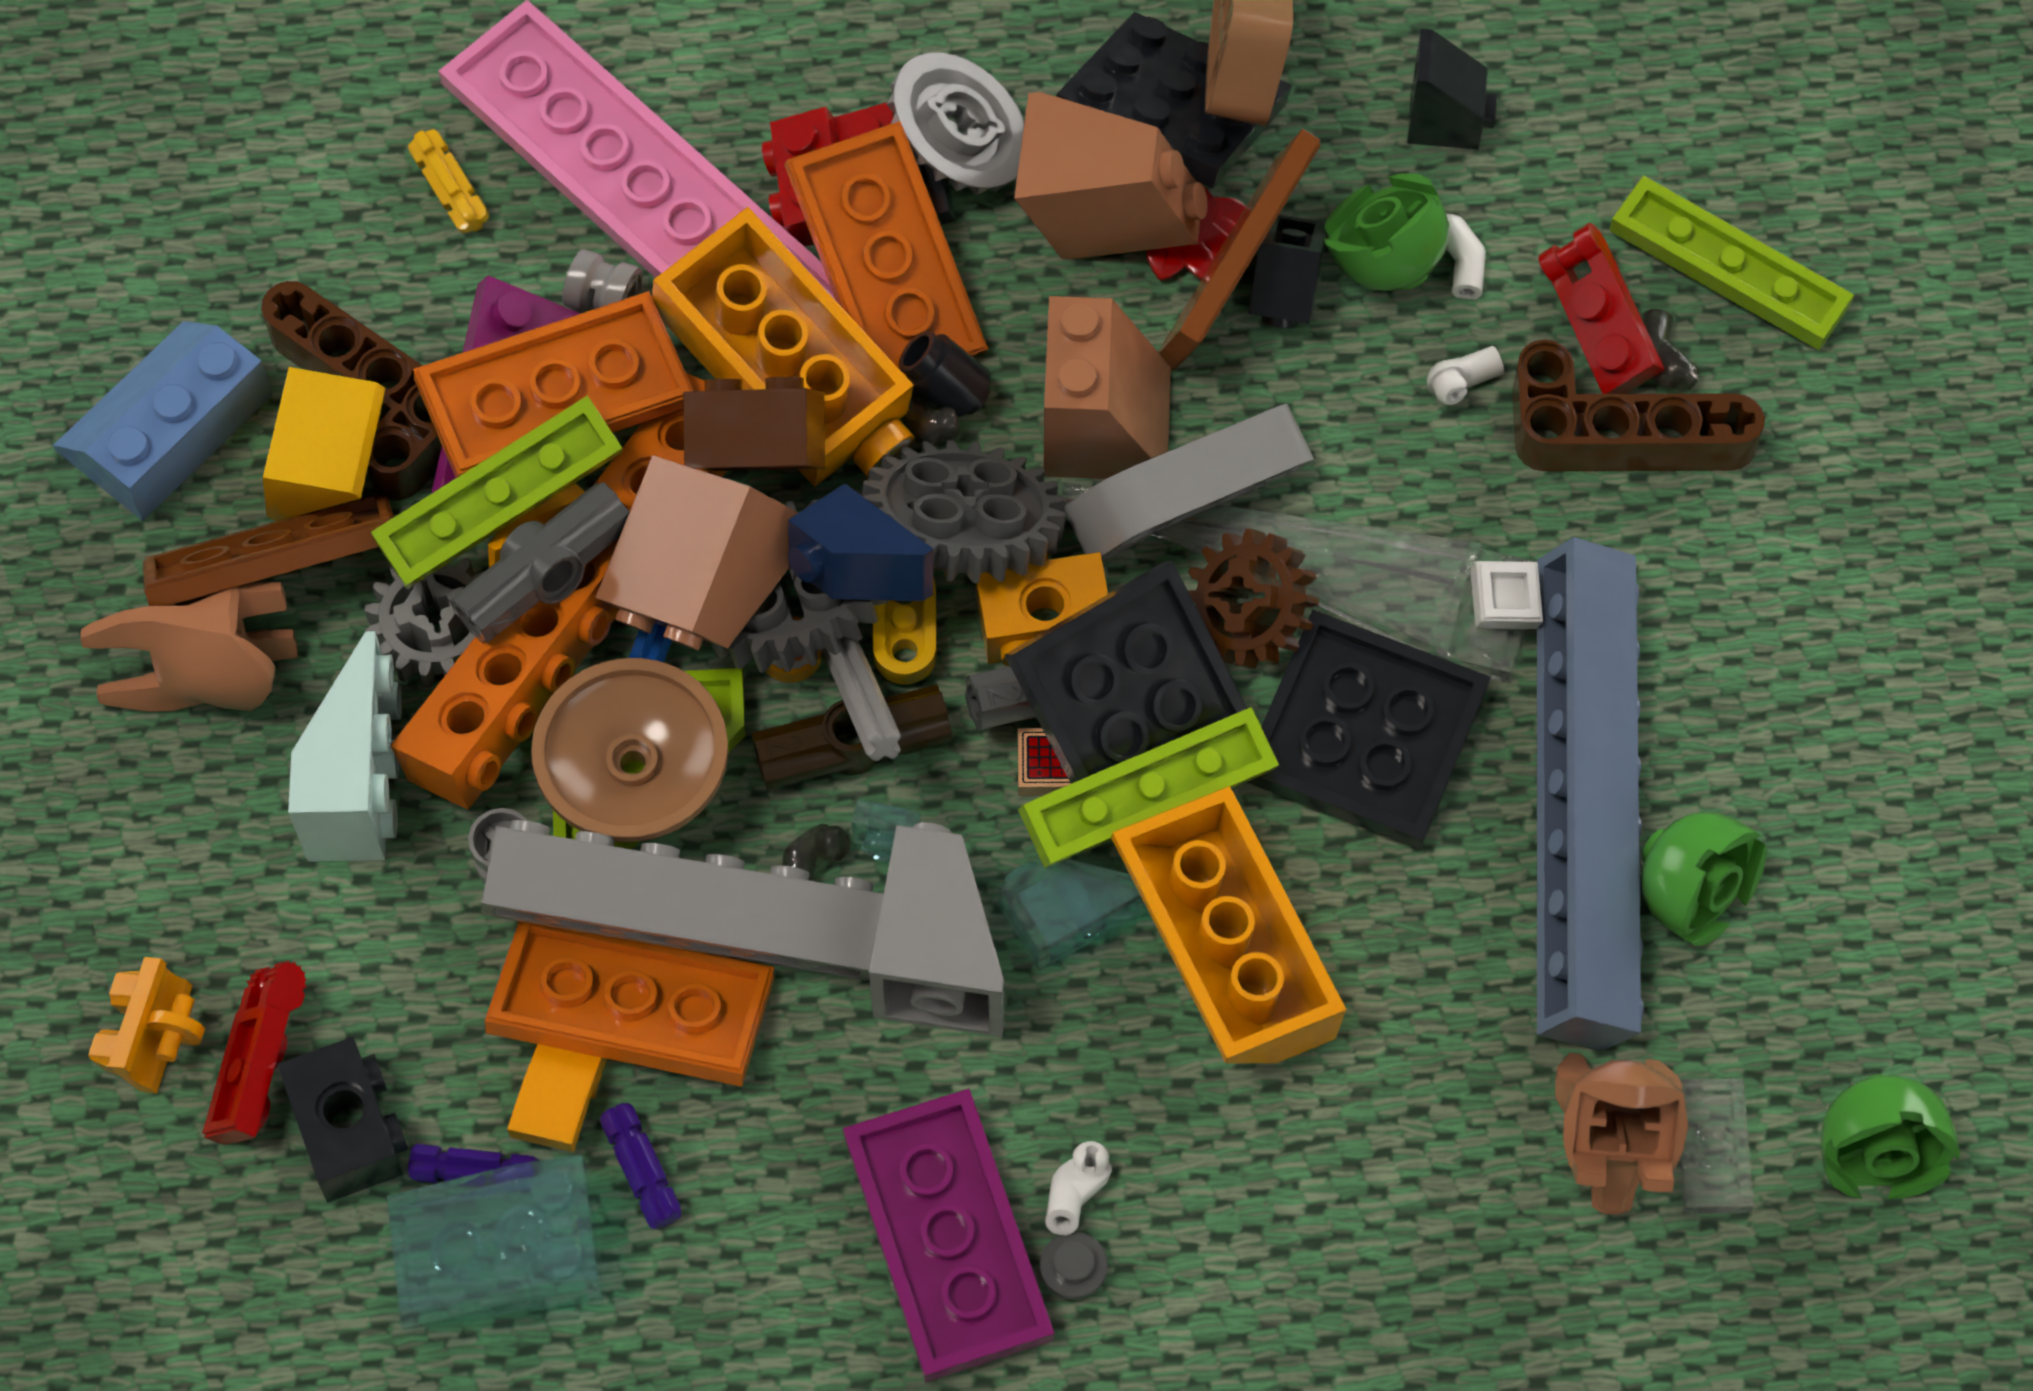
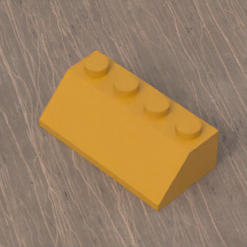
[1111,786,1347,1063]

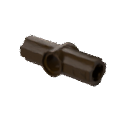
[752,684,952,790]

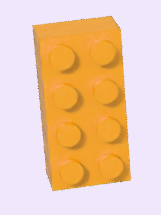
[652,207,914,487]

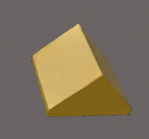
[263,367,386,521]

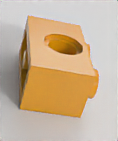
[976,552,1108,666]

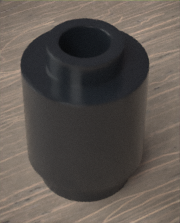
[899,330,991,418]

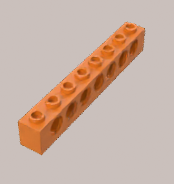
[390,373,727,810]

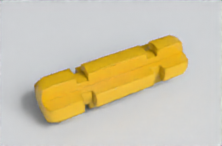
[408,129,489,234]

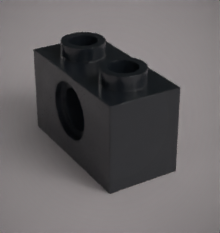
[277,1036,409,1203]

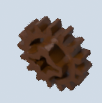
[1188,529,1319,669]

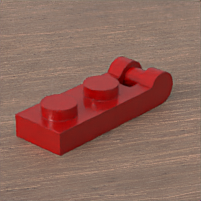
[1538,223,1665,394]

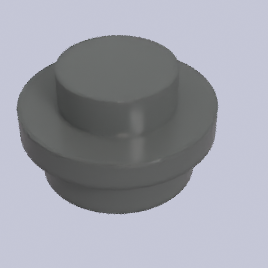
[1040,1232,1108,1300]

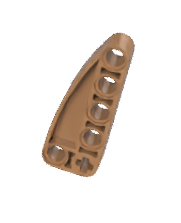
[1205,0,1293,127]

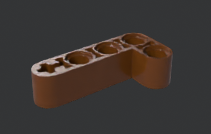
[261,281,442,500]
[1512,339,1765,471]

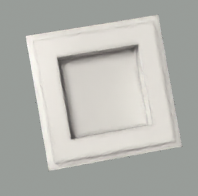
[1470,561,1543,629]

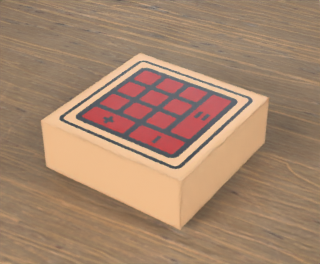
[1018,728,1071,796]

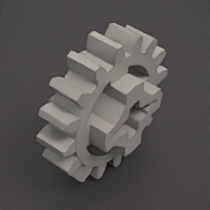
[364,557,485,688]

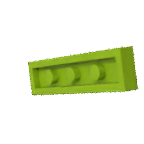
[1609,175,1854,351]
[371,395,623,589]
[1018,707,1279,869]

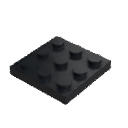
[1056,11,1292,189]
[1004,561,1248,784]
[1247,610,1491,850]

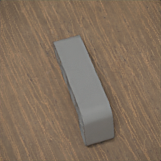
[1064,403,1315,561]

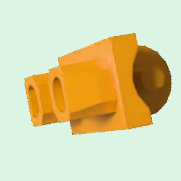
[88,957,205,1094]

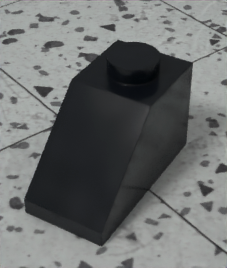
[1407,29,1497,150]
[1248,215,1327,328]

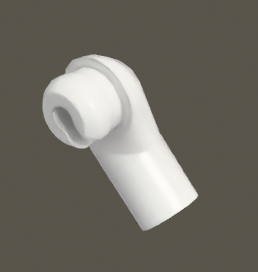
[1446,214,1486,300]
[1426,346,1504,405]
[1045,1141,1112,1235]

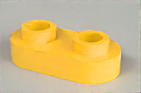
[873,577,937,684]

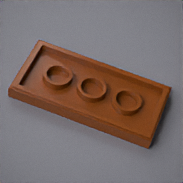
[1158,128,1321,371]
[143,492,394,606]

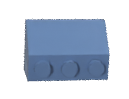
[53,321,273,521]

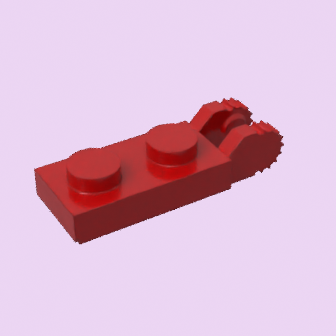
[202,961,308,1145]

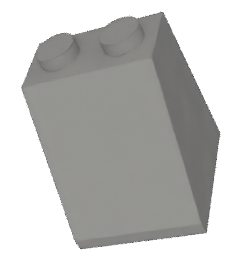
[869,822,1004,1037]

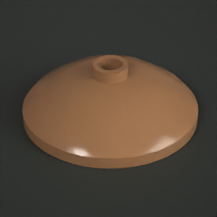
[531,658,728,842]

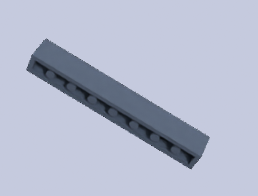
[1537,537,1644,1051]

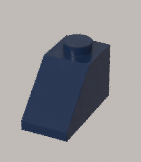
[788,484,933,601]

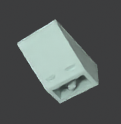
[288,631,402,862]

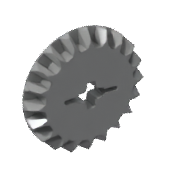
[887,52,1024,195]

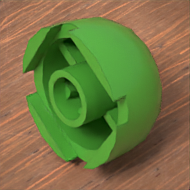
[1324,174,1450,291]
[1641,812,1767,947]
[1821,1074,1960,1199]

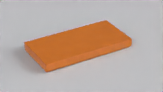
[784,121,988,375]
[413,291,694,478]
[485,921,774,1087]

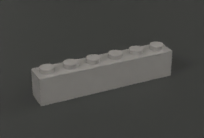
[481,820,884,981]

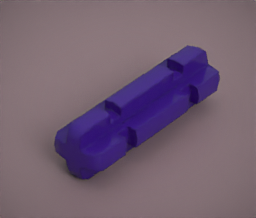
[600,1103,682,1229]
[408,1144,541,1193]

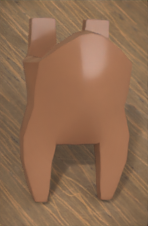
[80,582,298,712]
[1555,1053,1688,1215]

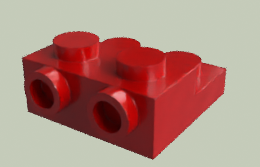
[762,102,895,246]

